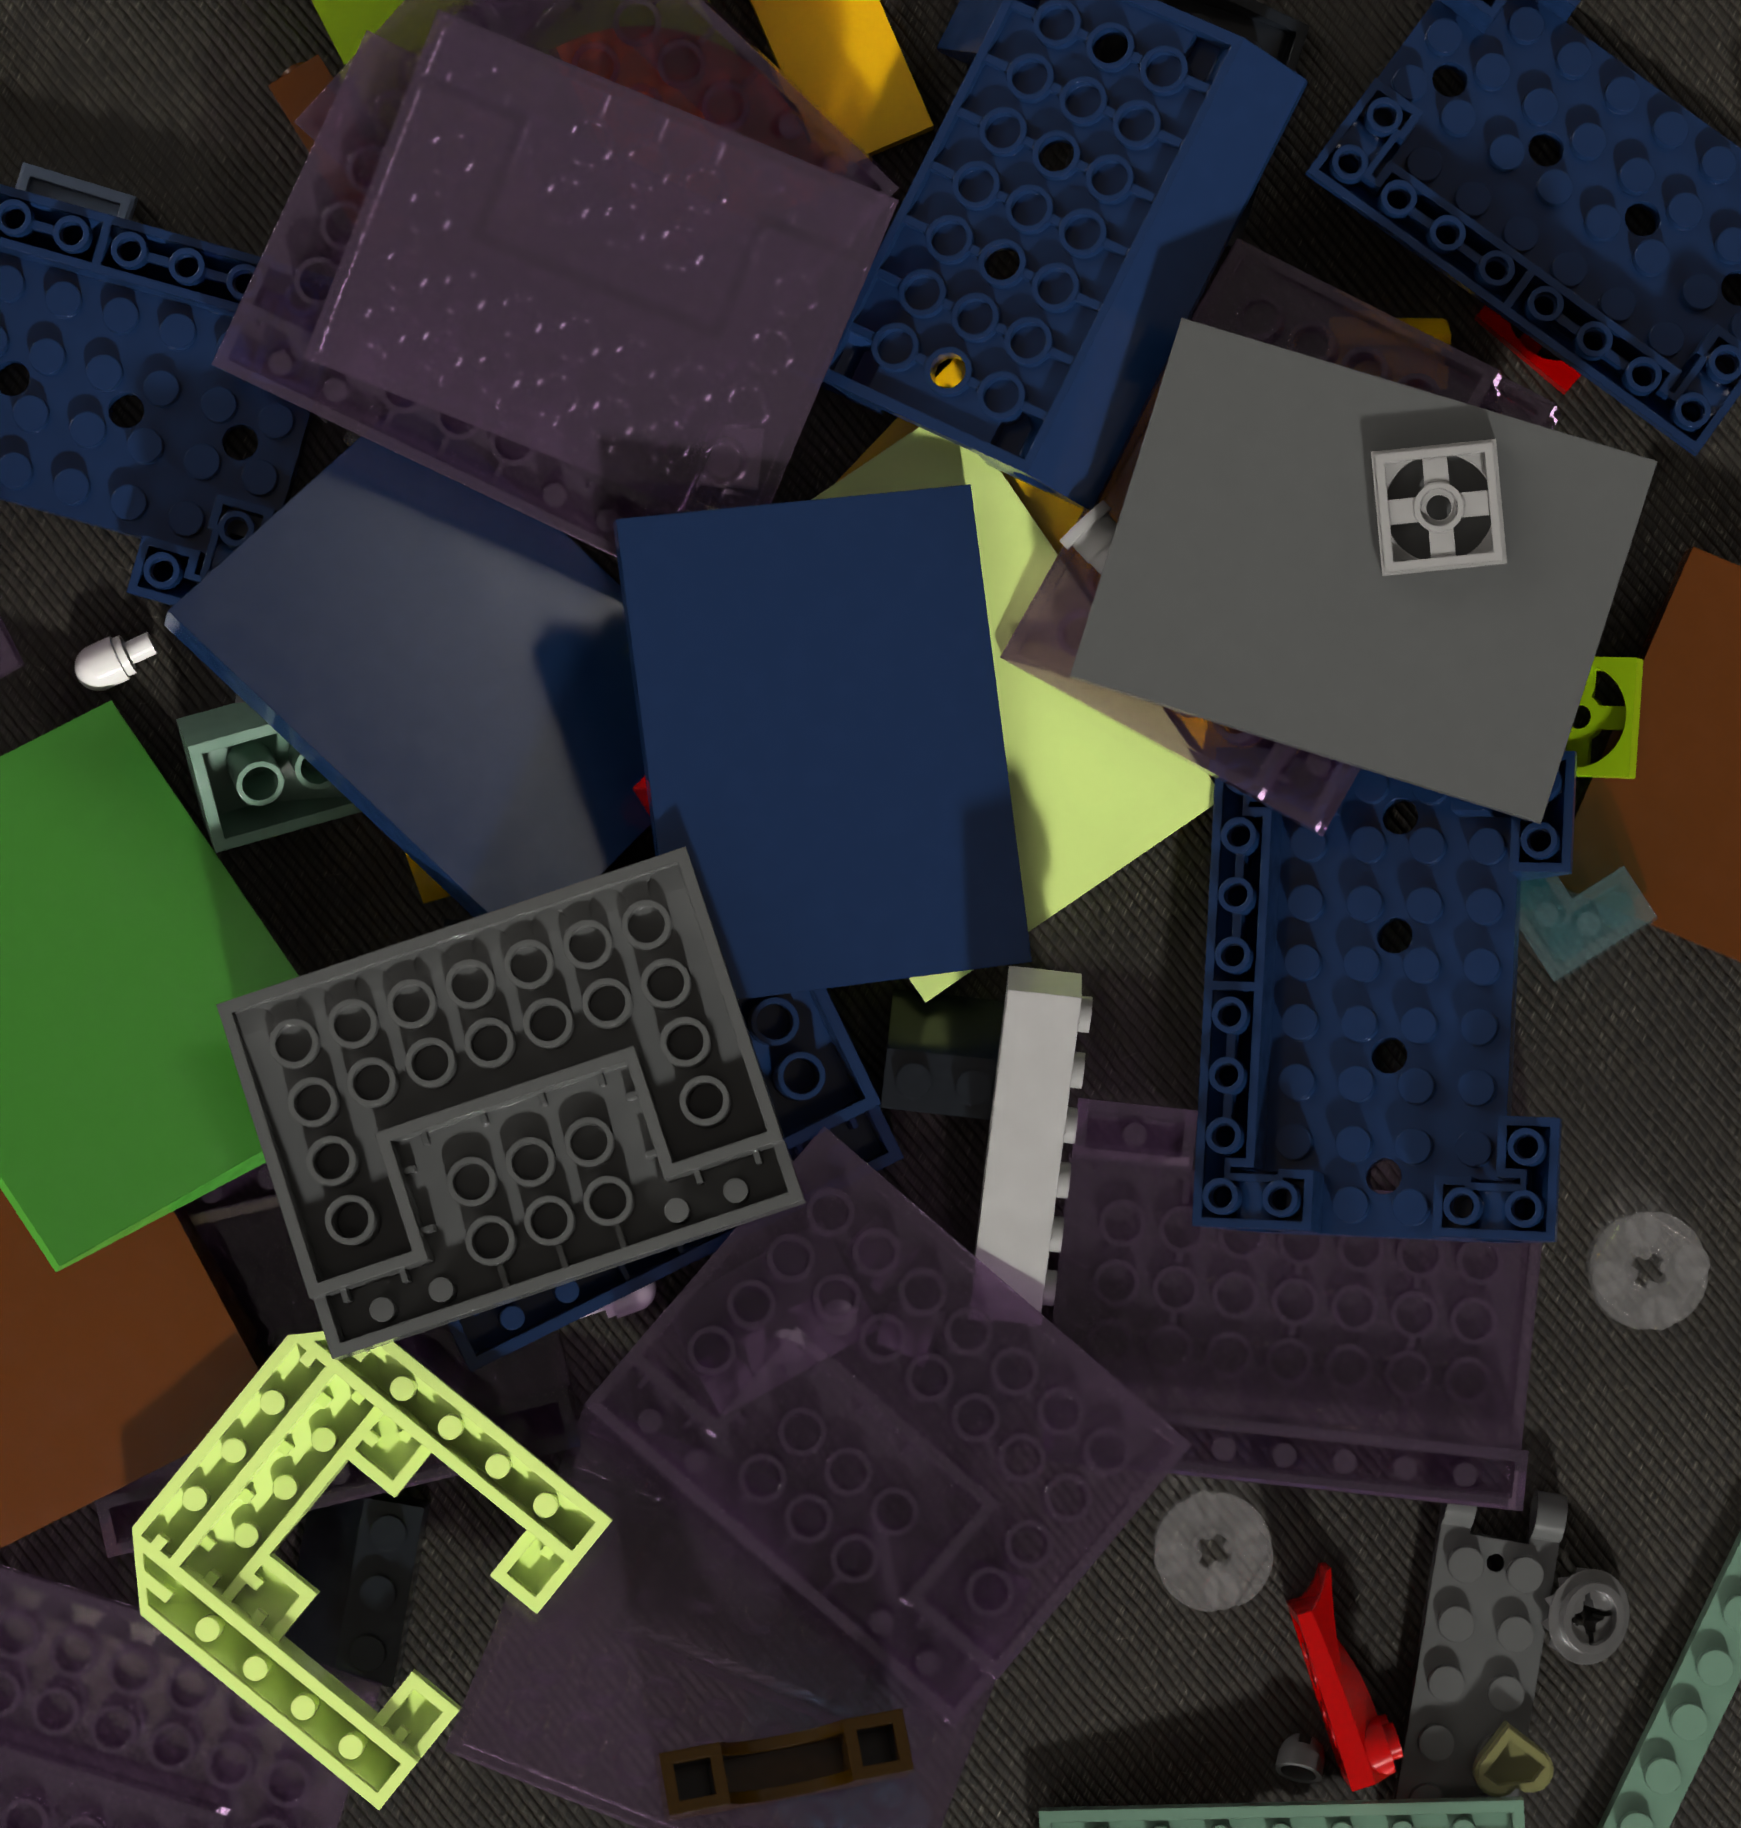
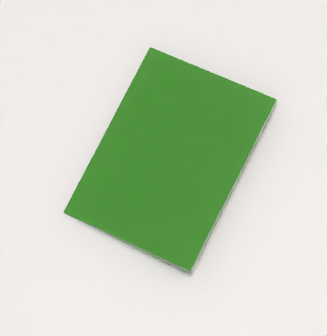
[0,700,299,1272]

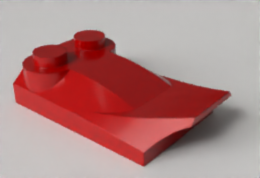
[1286,1562,1404,1792]

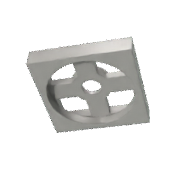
[1371,439,1507,576]

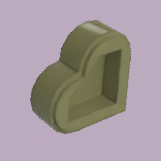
[1472,1720,1554,1797]

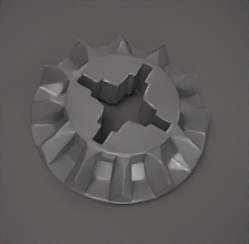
[1541,1567,1630,1665]

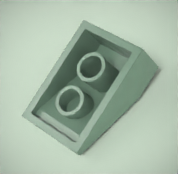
[176,702,362,853]

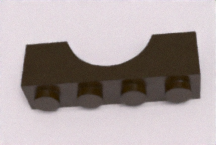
[655,1708,914,1822]

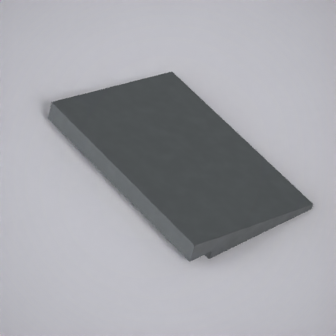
[1070,318,1658,824]
[216,846,807,1360]

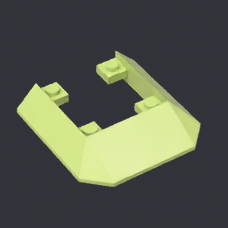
[132,1331,613,1810]

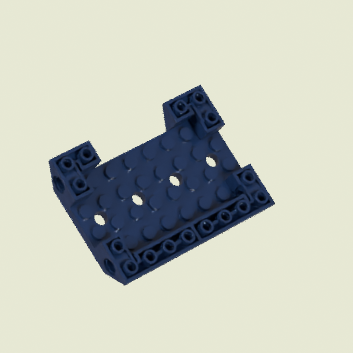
[778,0,1308,512]
[1305,0,1741,456]
[0,184,342,606]
[1192,747,1577,1244]

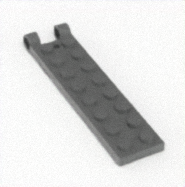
[1393,1475,1568,1799]

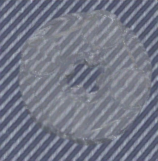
[1587,1211,1710,1330]
[1153,1490,1273,1612]

